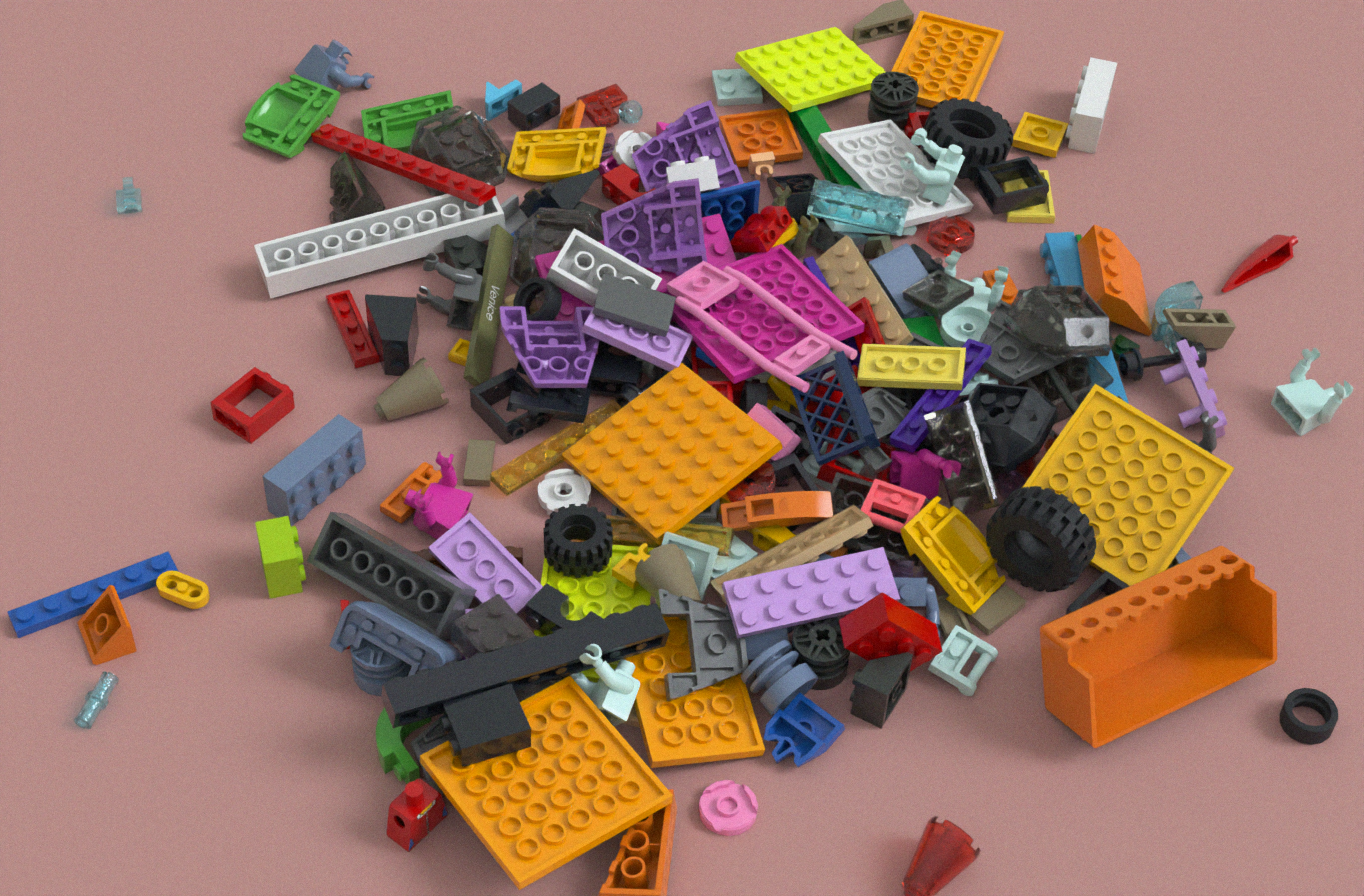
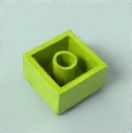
[255,516,306,599]

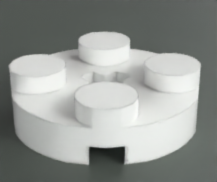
[612,130,652,177]
[538,469,591,516]

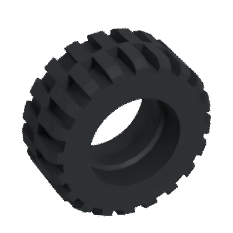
[921,98,1013,181]
[986,486,1096,592]

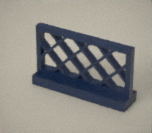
[790,351,881,466]

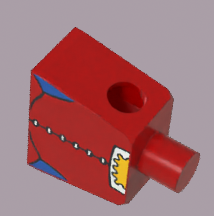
[387,778,448,852]

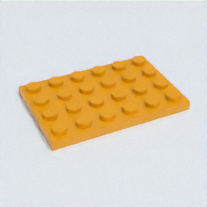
[891,11,1004,108]
[623,617,765,768]

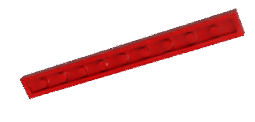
[311,124,496,206]

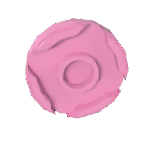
[698,780,758,836]

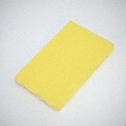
[1002,170,1055,224]

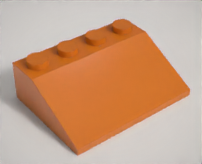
[1077,224,1152,336]

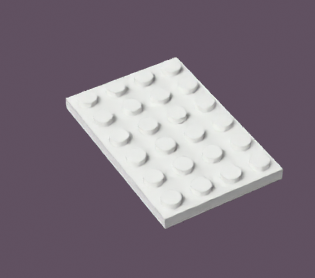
[818,119,974,229]

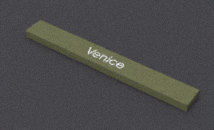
[463,224,514,387]

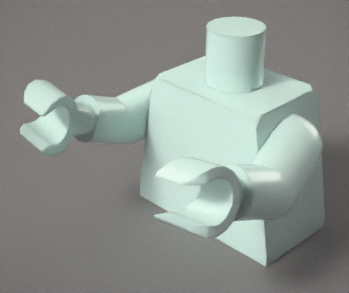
[900,128,965,206]
[938,250,1009,320]
[1271,348,1353,436]
[569,644,640,726]

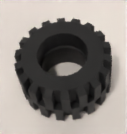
[543,504,613,578]

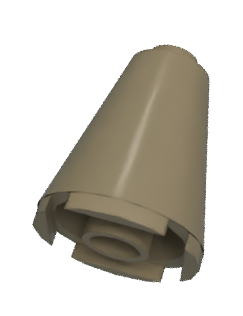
[374,357,449,421]
[635,544,702,620]

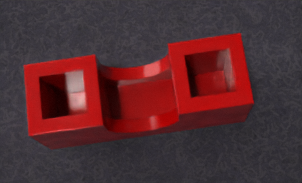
[602,163,656,206]

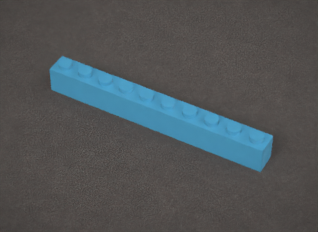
[1039,232,1129,404]

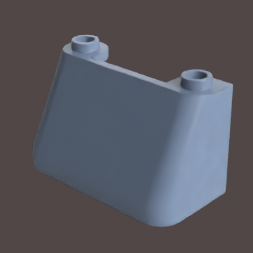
[329,601,462,676]

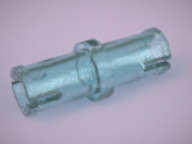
[74,671,119,729]

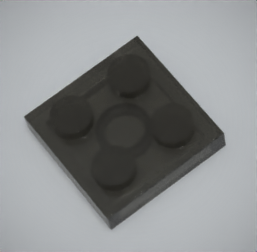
[903,269,974,318]

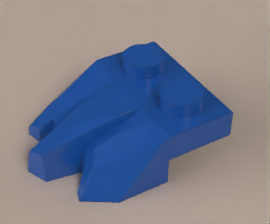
[764,692,845,767]

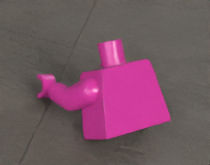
[889,449,961,508]
[404,451,473,539]

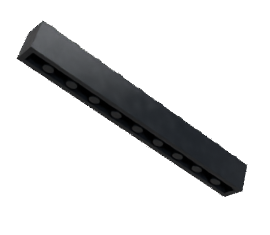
[381,603,670,729]

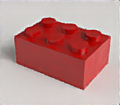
[839,592,943,672]

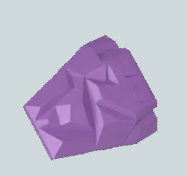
[632,100,744,192]
[601,178,707,276]
[499,306,600,388]

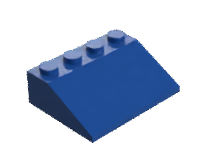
[700,180,760,241]

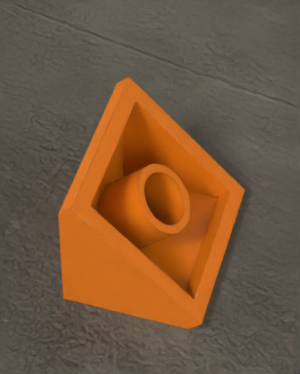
[77,585,137,665]

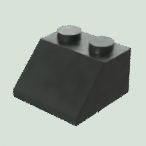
[443,235,488,283]
[849,652,913,729]

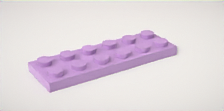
[722,547,900,639]

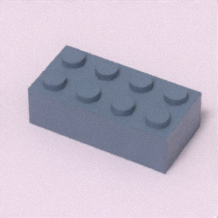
[262,414,366,526]

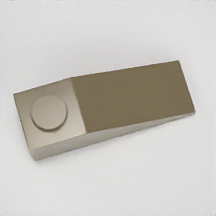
[852,0,914,46]
[1163,308,1236,348]

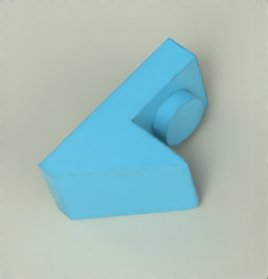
[485,79,522,121]

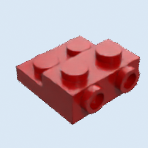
[730,205,793,253]

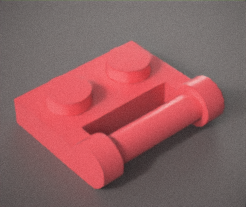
[861,478,926,537]

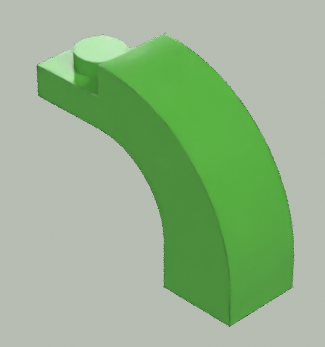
[376,708,432,784]

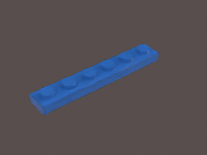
[7,551,178,638]

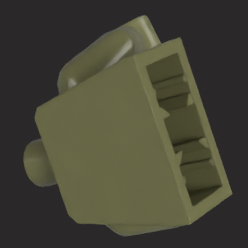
[771,186,819,258]

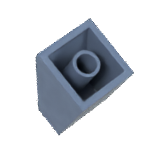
[868,243,942,319]

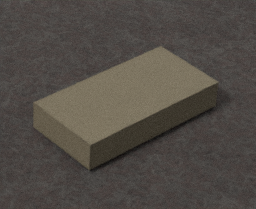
[463,439,495,486]
[968,585,1026,636]
[937,594,974,641]

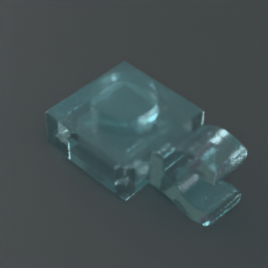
[116,177,142,214]

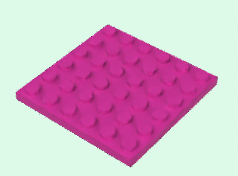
[659,244,864,384]

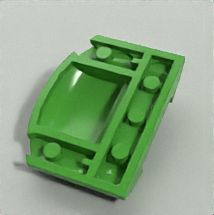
[243,74,340,158]
[361,90,458,153]

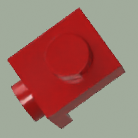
[904,111,929,148]

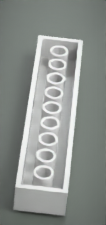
[254,183,506,299]

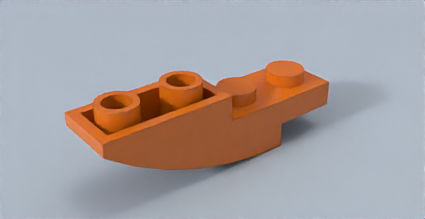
[721,491,834,533]

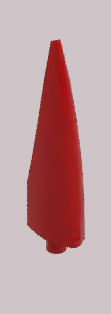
[1221,235,1298,293]

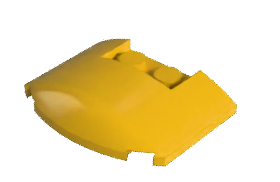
[507,127,607,183]
[900,496,1006,615]

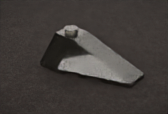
[329,151,386,224]

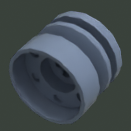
[350,639,412,696]
[741,640,818,716]

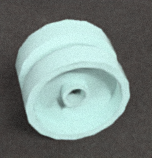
[940,304,992,347]

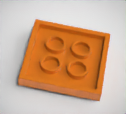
[719,108,803,168]

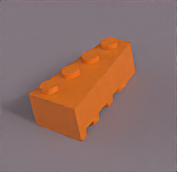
[599,789,677,896]

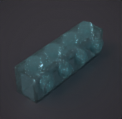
[807,179,910,236]

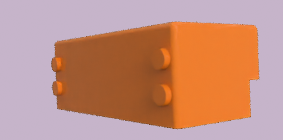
[1039,546,1277,748]

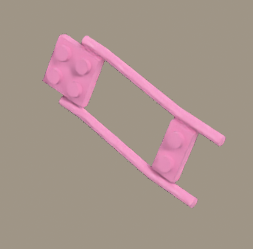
[667,261,858,393]

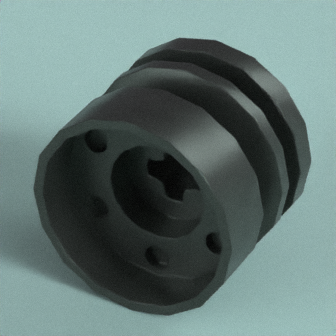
[868,72,919,131]
[791,617,850,690]

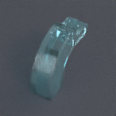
[1151,280,1203,354]

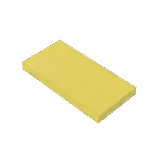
[857,344,966,390]

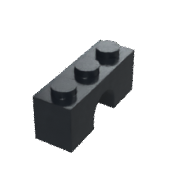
[525,583,603,635]

